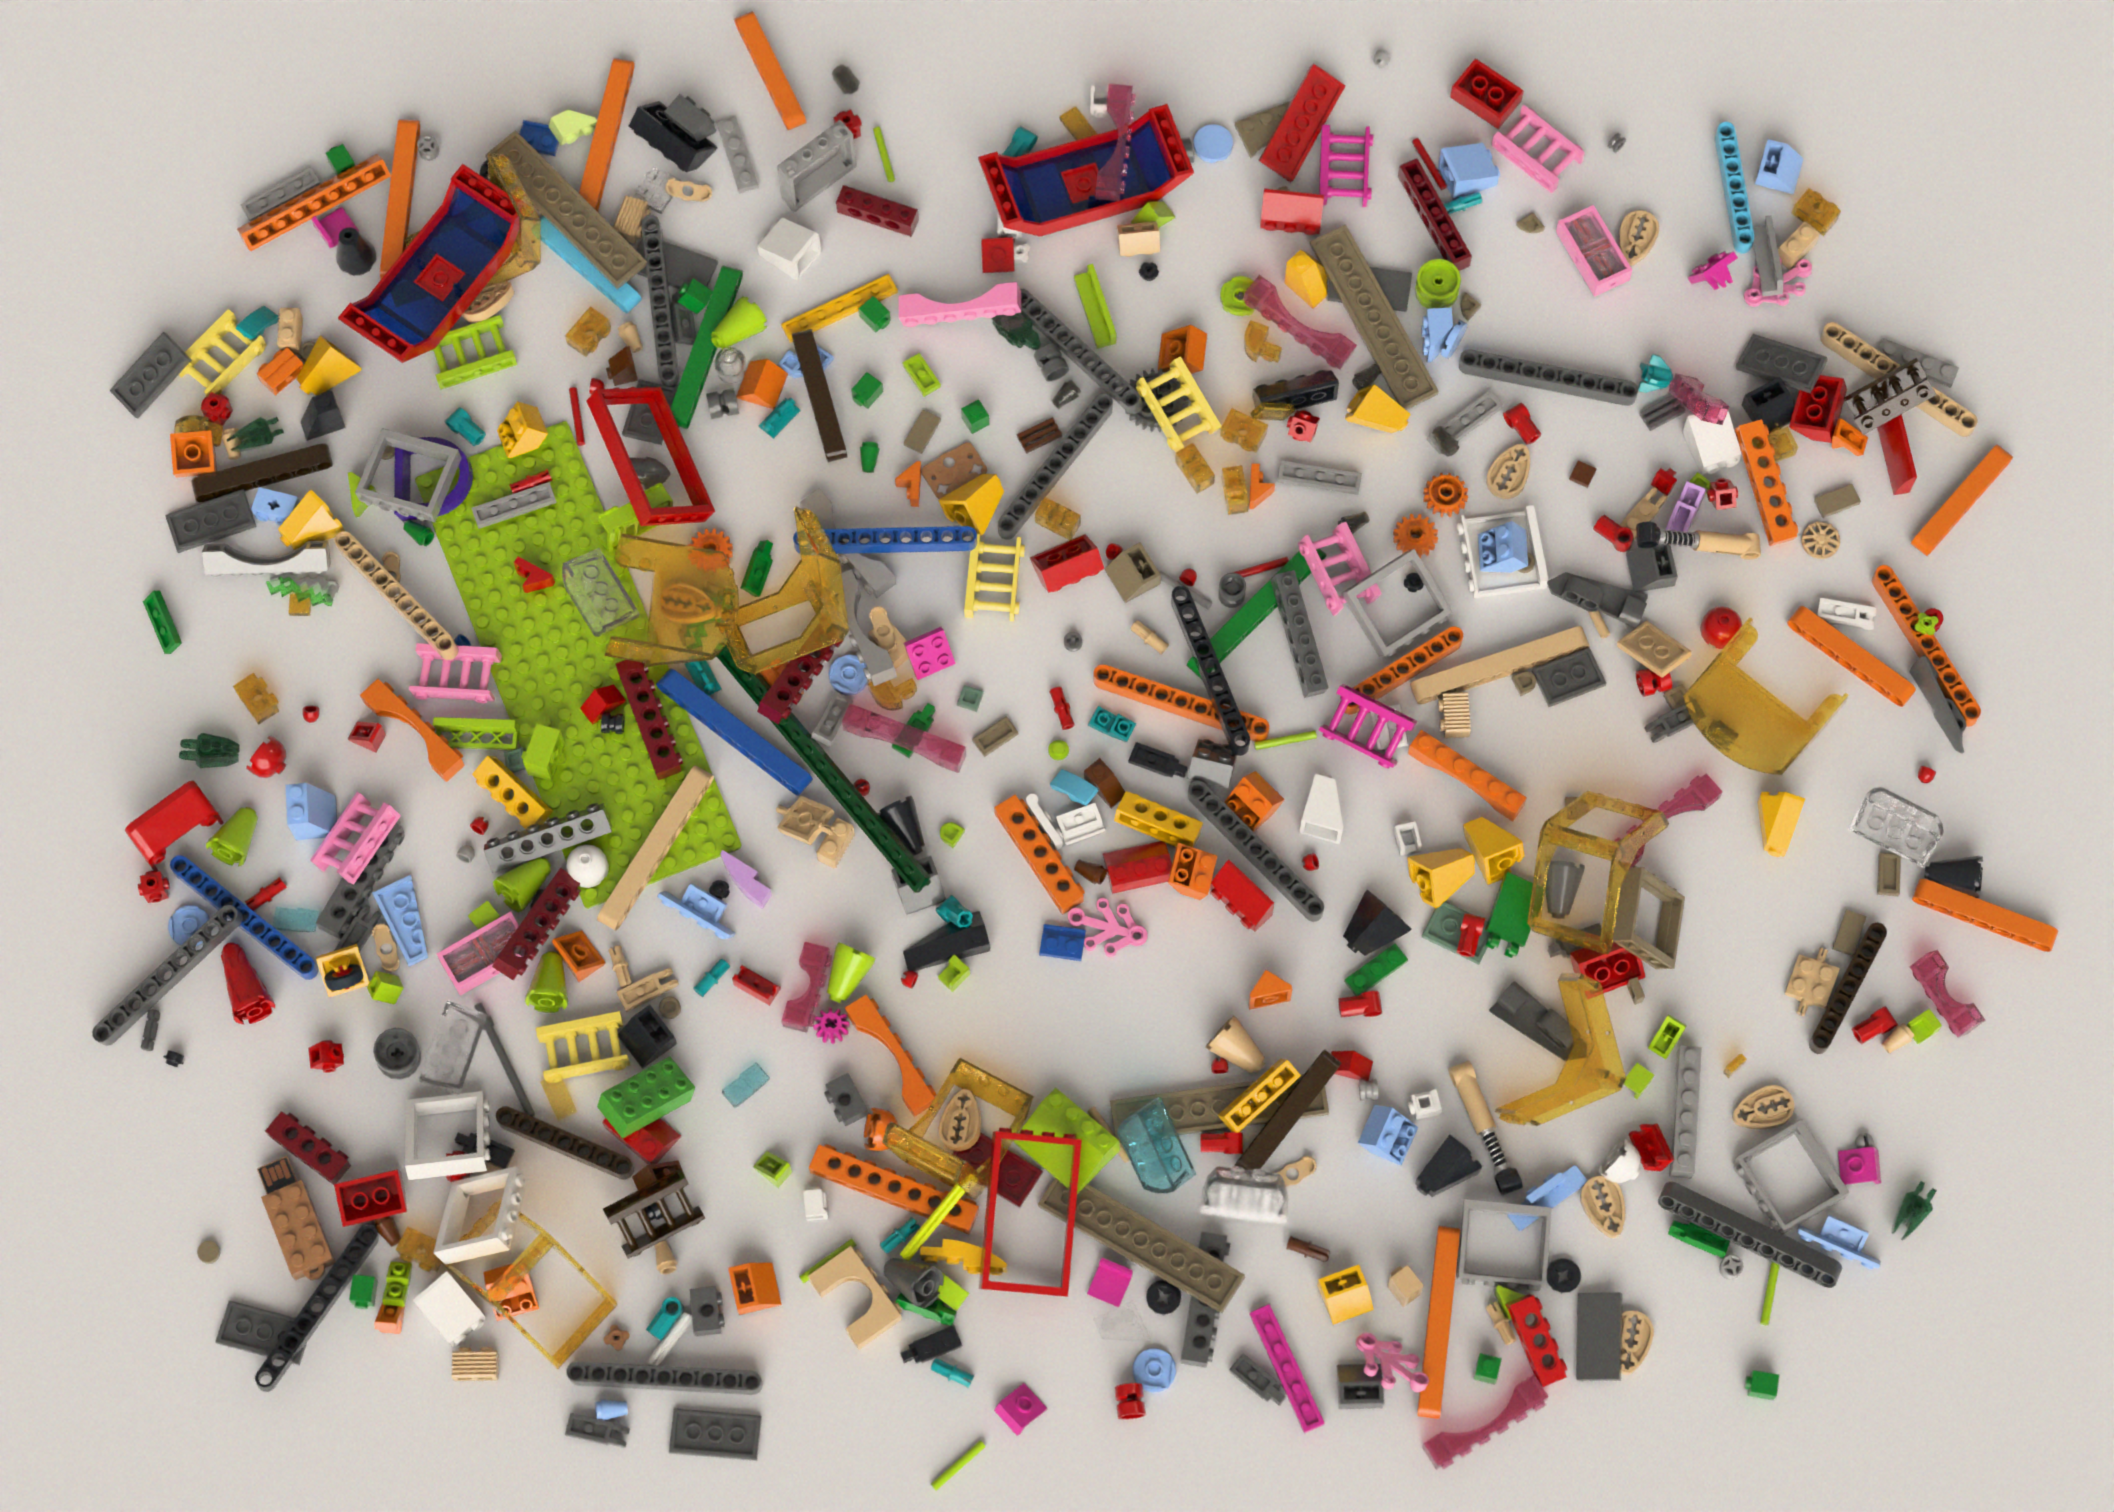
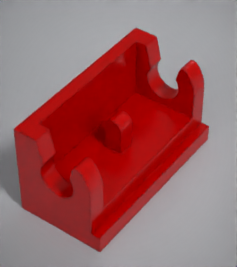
[732,965,781,1006]
[1628,1124,1674,1172]

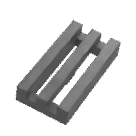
[1640,394,1685,431]

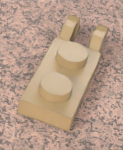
[1620,487,1668,541]
[617,968,679,1012]

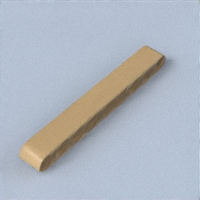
[1821,322,1977,437]
[335,531,459,660]
[1410,626,1590,705]
[597,765,714,931]

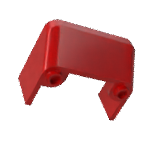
[125,781,224,871]

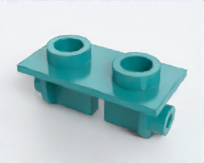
[758,398,801,439]
[685,654,722,696]

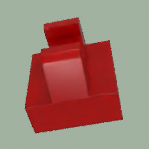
[1651,468,1677,496]

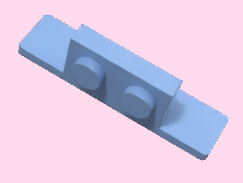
[657,883,735,939]
[1507,1165,1588,1231]
[1797,1214,1880,1269]

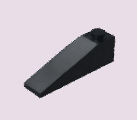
[903,911,990,971]

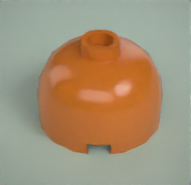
[864,1108,901,1151]

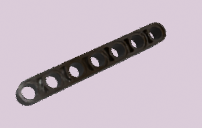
[792,329,848,462]
[191,444,333,502]
[1809,922,1887,1054]
[1234,1049,1342,1180]
[495,1106,634,1180]

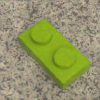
[902,353,941,397]

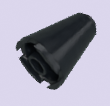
[336,227,376,276]
[877,796,925,856]
[1924,856,1983,898]

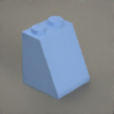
[1438,143,1500,200]
[285,783,337,841]

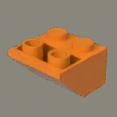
[1224,771,1285,832]
[1168,843,1218,900]
[483,1260,539,1321]
[728,1262,782,1315]

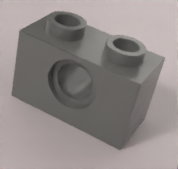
[824,1073,868,1126]
[690,1286,725,1336]

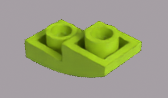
[382,1261,412,1307]
[935,1266,970,1311]

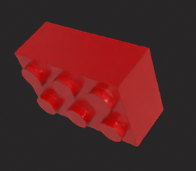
[1450,58,1524,130]

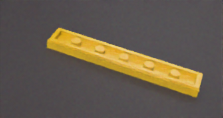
[781,274,898,343]

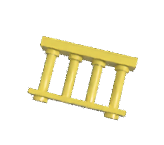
[178,309,267,397]
[1135,356,1222,454]
[964,534,1025,621]
[536,1011,630,1083]

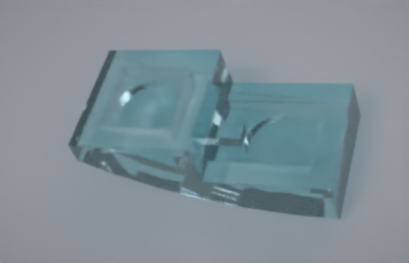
[273,907,319,932]
[722,1062,770,1108]

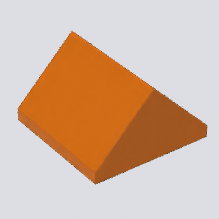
[736,359,788,409]
[552,930,606,982]
[1248,970,1293,1010]

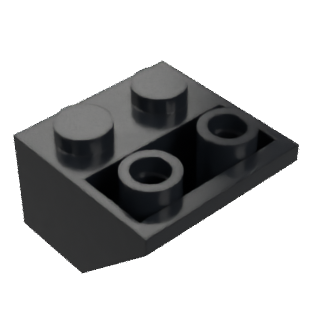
[1741,377,1794,434]
[618,1005,677,1069]

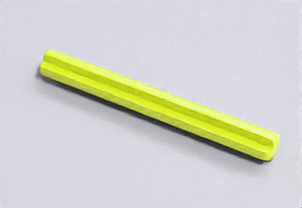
[900,1172,976,1261]

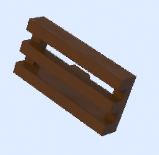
[1017,417,1062,454]

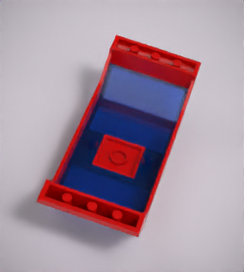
[978,104,1194,237]
[338,164,527,363]

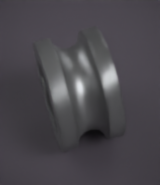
[1607,133,1627,153]
[1064,632,1082,652]

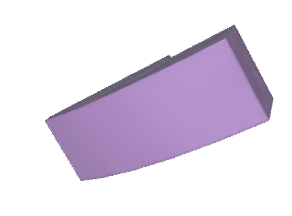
[1666,481,1707,533]
[720,850,772,909]

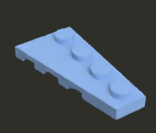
[372,875,428,967]

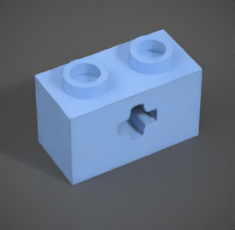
[251,487,300,526]

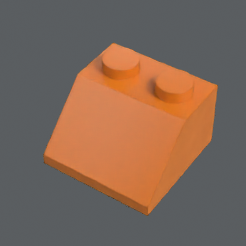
[1158,325,1207,374]
[170,430,217,478]

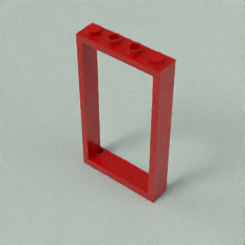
[586,386,715,526]
[979,1128,1082,1297]

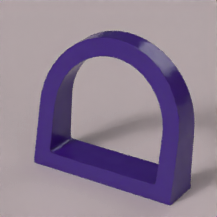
[394,437,473,522]

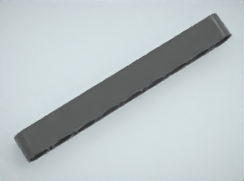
[641,215,679,387]
[1020,288,1143,414]
[1459,349,1638,406]
[998,393,1113,540]
[1188,780,1324,922]
[92,905,243,1046]
[1658,1182,1842,1288]
[566,1362,763,1395]

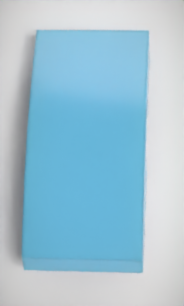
[1050,769,1098,806]

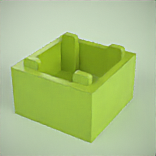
[521,723,565,782]

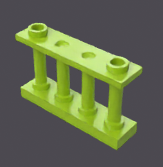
[428,315,517,390]

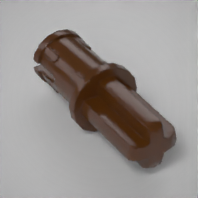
[1286,1236,1330,1262]

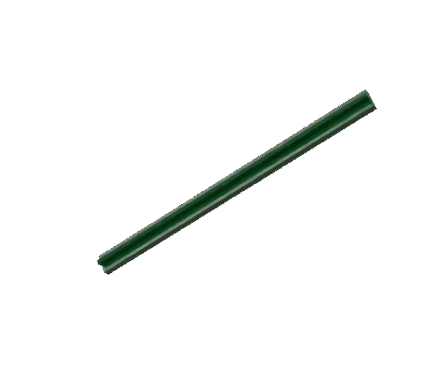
[716,641,931,893]

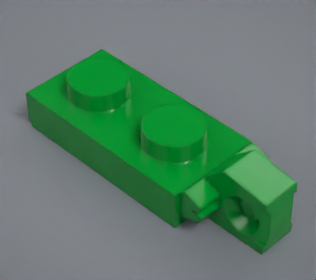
[740,540,773,597]
[892,703,936,759]
[1668,1220,1730,1259]
[895,1292,957,1326]

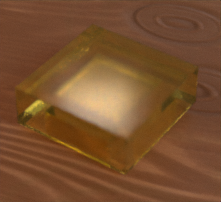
[289,594,312,616]
[1724,1054,1747,1078]

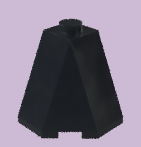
[300,391,346,441]
[1343,889,1412,956]
[1415,1135,1482,1197]

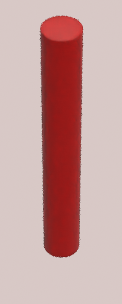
[1412,138,1447,190]
[569,387,585,446]
[1232,557,1289,578]

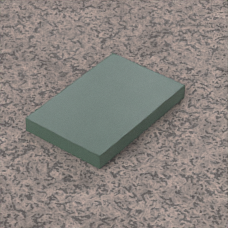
[1422,902,1490,965]

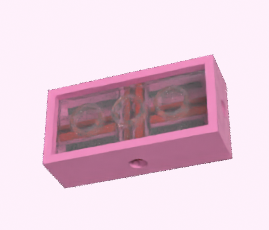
[1556,205,1632,297]
[436,911,528,996]

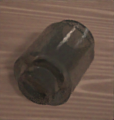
[832,64,860,94]

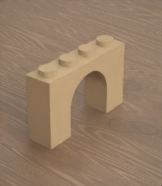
[808,1246,902,1350]

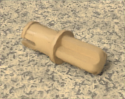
[1130,620,1169,654]
[608,946,632,988]
[1486,1302,1517,1345]

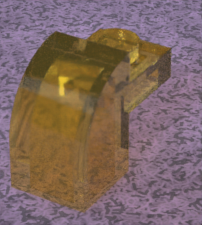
[1244,320,1282,363]
[174,415,223,447]
[868,678,917,711]

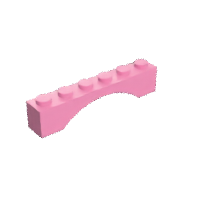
[899,282,1021,327]

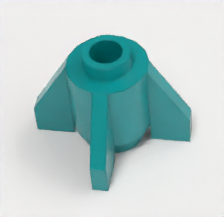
[1638,354,1673,393]

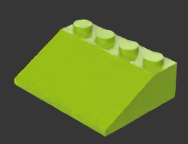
[1013,1088,1120,1194]

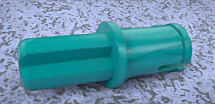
[1443,192,1482,214]
[693,959,730,997]
[880,1217,920,1253]
[930,1358,974,1388]

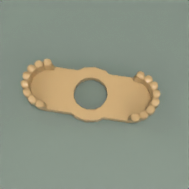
[665,178,712,202]
[380,551,401,597]
[869,606,897,653]
[371,923,400,972]
[1269,1156,1317,1190]

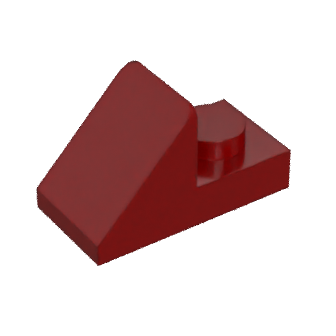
[514,556,555,593]

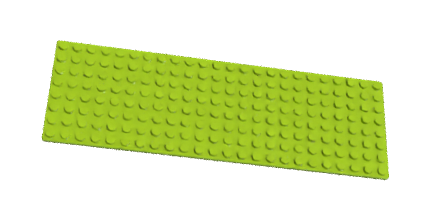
[415,421,742,909]

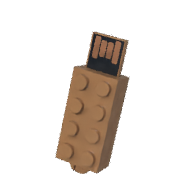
[257,1156,336,1280]

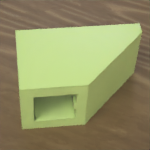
[548,110,597,146]

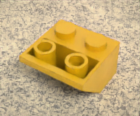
[497,401,548,458]
[1317,1264,1374,1325]

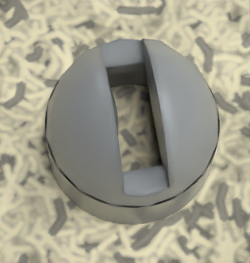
[1373,50,1391,68]
[456,845,475,863]
[1855,1133,1873,1149]

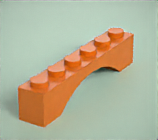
[360,679,465,782]
[1408,730,1527,822]
[845,994,936,1117]

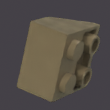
[1105,542,1161,603]

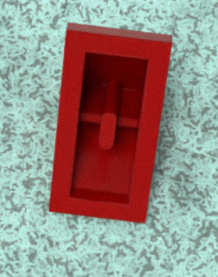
[580,684,626,725]
[348,721,386,753]
[1331,1051,1373,1081]

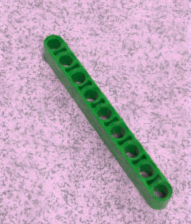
[670,265,743,429]
[1186,549,1326,679]

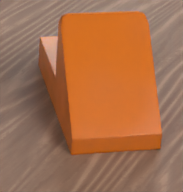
[1832,418,1868,456]
[895,461,921,507]
[1249,463,1275,509]
[375,1302,405,1334]

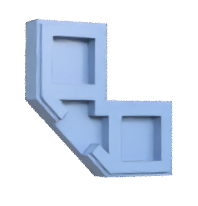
[777,346,834,378]

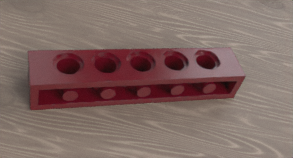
[1398,158,1472,271]
[757,616,845,724]
[615,655,683,780]
[492,868,581,981]

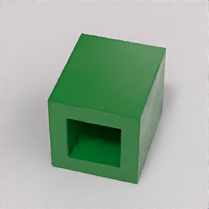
[325,144,355,175]
[677,278,713,314]
[859,296,891,333]
[851,372,883,409]
[961,399,989,434]
[349,1274,378,1309]
[1473,1353,1502,1385]
[1745,1370,1779,1400]

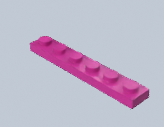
[1249,1304,1325,1434]

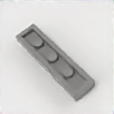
[717,117,758,194]
[240,167,321,222]
[1878,338,1959,388]
[1427,391,1503,454]
[1278,460,1362,495]
[471,482,556,529]

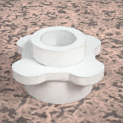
[1014,243,1030,263]

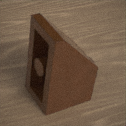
[606,346,638,386]
[1084,758,1125,809]
[632,1160,687,1190]

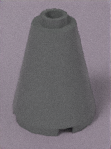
[1542,861,1585,919]
[884,1258,944,1308]

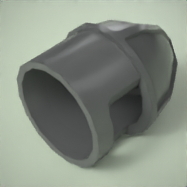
[630,457,670,490]

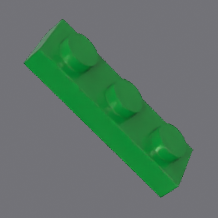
[143,591,182,654]
[1344,943,1408,996]

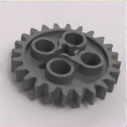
[1125,368,1189,432]

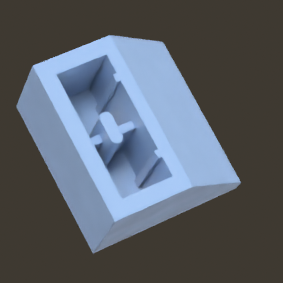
[1755,139,1804,194]
[1421,307,1453,363]
[1478,521,1528,573]
[1358,1105,1418,1166]

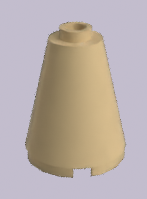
[1206,1015,1265,1073]

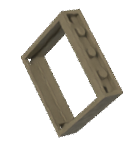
[1613,865,1685,969]

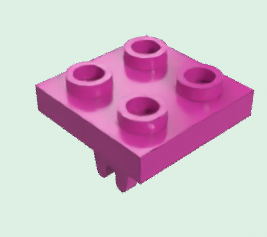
[1687,251,1738,290]
[903,627,956,680]

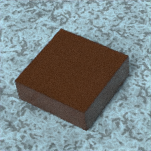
[1569,460,1597,488]

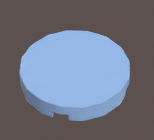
[1194,124,1233,163]
[1441,320,1467,359]
[828,654,869,695]
[168,905,210,946]
[1133,1348,1176,1393]

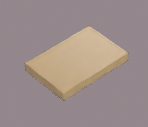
[1617,620,1691,678]

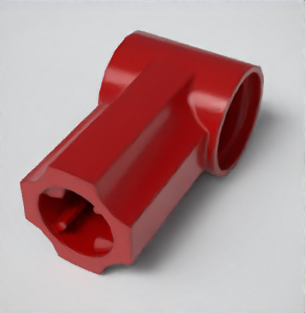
[1503,403,1541,445]
[1593,514,1633,552]
[1456,913,1485,957]
[1338,991,1382,1017]
[1852,1006,1898,1044]
[1201,1132,1243,1154]

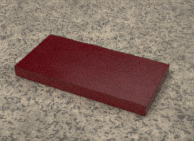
[947,1132,1043,1208]

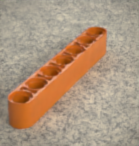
[734,11,807,131]
[1911,444,2013,556]
[1787,606,1916,707]
[1344,626,1464,715]
[1912,879,2058,952]

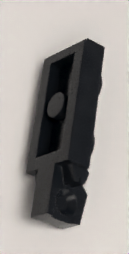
[1128,742,1187,778]
[454,1132,515,1169]
[900,1325,962,1364]

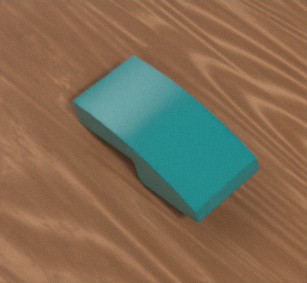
[236,306,279,340]
[1088,706,1136,742]

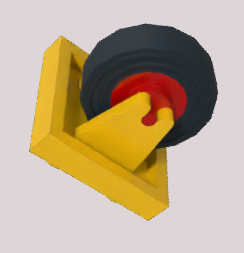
[316,944,370,997]

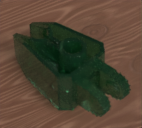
[991,313,1041,350]
[227,417,284,452]
[179,733,240,768]
[1892,1181,1937,1240]

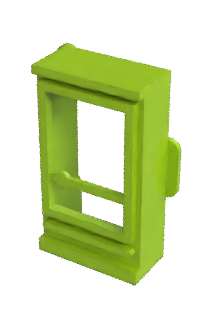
[598,483,673,553]

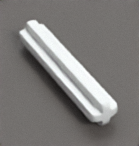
[647,1312,692,1366]

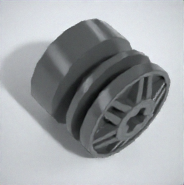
[373,1028,421,1080]

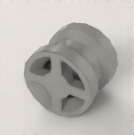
[417,136,439,161]
[1359,1079,1378,1101]
[1719,1255,1743,1280]

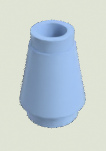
[595,1399,628,1420]

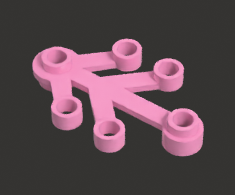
[1744,257,1812,307]
[1068,898,1148,957]
[1356,1333,1429,1392]

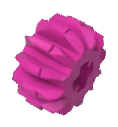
[813,1007,850,1044]

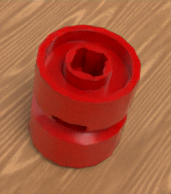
[1636,668,1672,697]
[1114,1383,1146,1420]

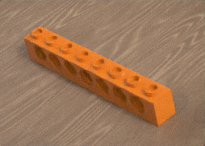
[237,154,391,252]
[809,1144,979,1235]

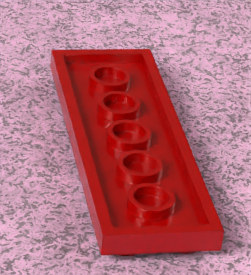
[1258,64,1345,183]

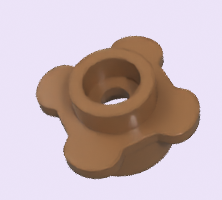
[604,1325,630,1351]

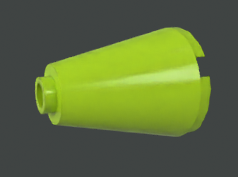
[711,296,767,349]
[206,807,258,866]
[493,857,551,913]
[827,942,876,1003]
[525,951,568,1013]

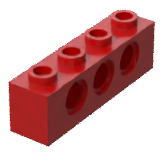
[1505,1294,1567,1387]

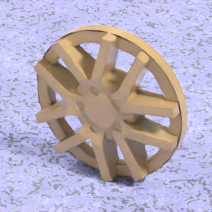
[1801,522,1840,559]

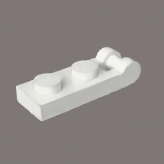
[1817,598,1877,630]
[1026,794,1064,850]

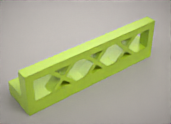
[1074,264,1116,349]
[433,717,520,750]

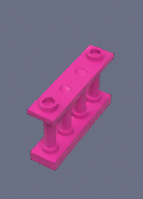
[1319,125,1373,207]
[1319,683,1418,769]

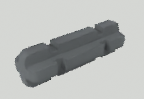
[141,1009,160,1051]

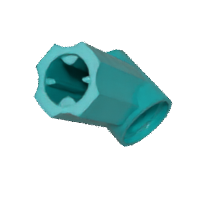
[1002,126,1038,157]
[445,407,486,447]
[935,895,973,928]
[646,1297,684,1341]

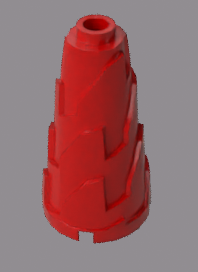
[220,942,275,1025]

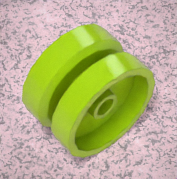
[1415,259,1461,309]

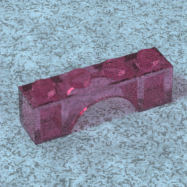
[1668,373,1730,425]
[781,942,833,1033]
[1910,950,1986,1037]

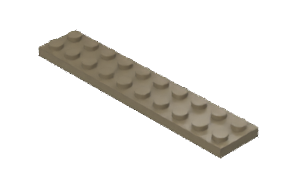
[485,130,647,290]
[1310,224,1439,410]
[1110,1074,1329,1143]
[1038,1178,1245,1313]

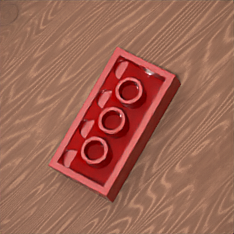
[1877,414,1917,495]

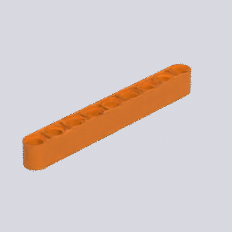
[579,58,634,212]
[380,119,420,281]
[1872,565,1981,727]
[1093,664,1269,742]
[1417,1226,1460,1419]

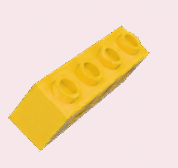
[472,755,553,830]
[1114,791,1203,848]
[1218,1058,1301,1133]

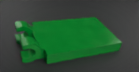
[1485,872,1545,958]

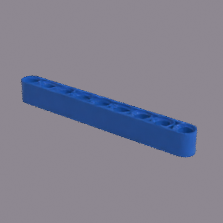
[793,526,977,554]
[656,668,813,796]
[170,855,318,980]

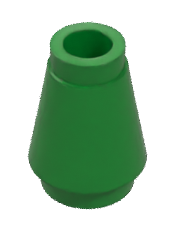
[860,442,880,473]
[403,520,434,546]

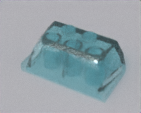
[1117,1097,1196,1193]

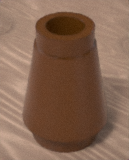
[1074,859,1107,885]
[373,1216,402,1247]

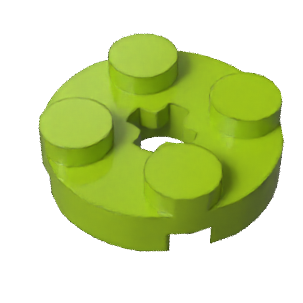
[1220,276,1261,316]

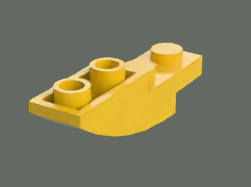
[920,1239,1007,1275]

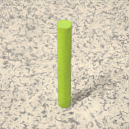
[873,127,895,182]
[1254,730,1317,750]
[799,1238,856,1284]
[1760,1261,1780,1325]
[930,1440,986,1491]

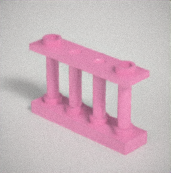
[1491,105,1585,193]
[1298,522,1382,616]
[409,643,502,704]
[310,792,401,885]

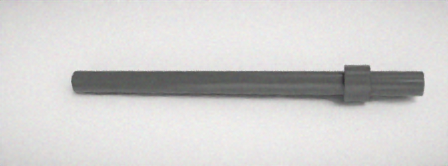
[474,1003,535,1117]

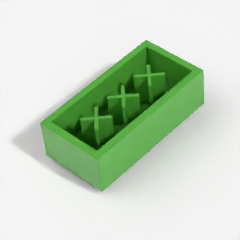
[597,1056,695,1139]

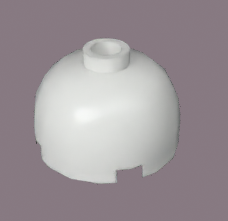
[566,844,609,888]
[1599,1139,1641,1183]

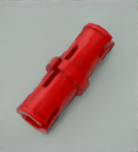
[509,469,552,494]
[1049,687,1075,730]
[244,877,287,911]

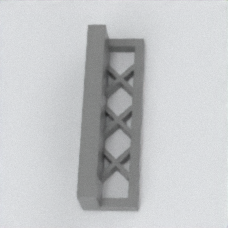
[1753,215,1784,297]

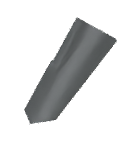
[1547,572,1648,628]
[1909,655,1966,753]
[1489,981,1587,1061]

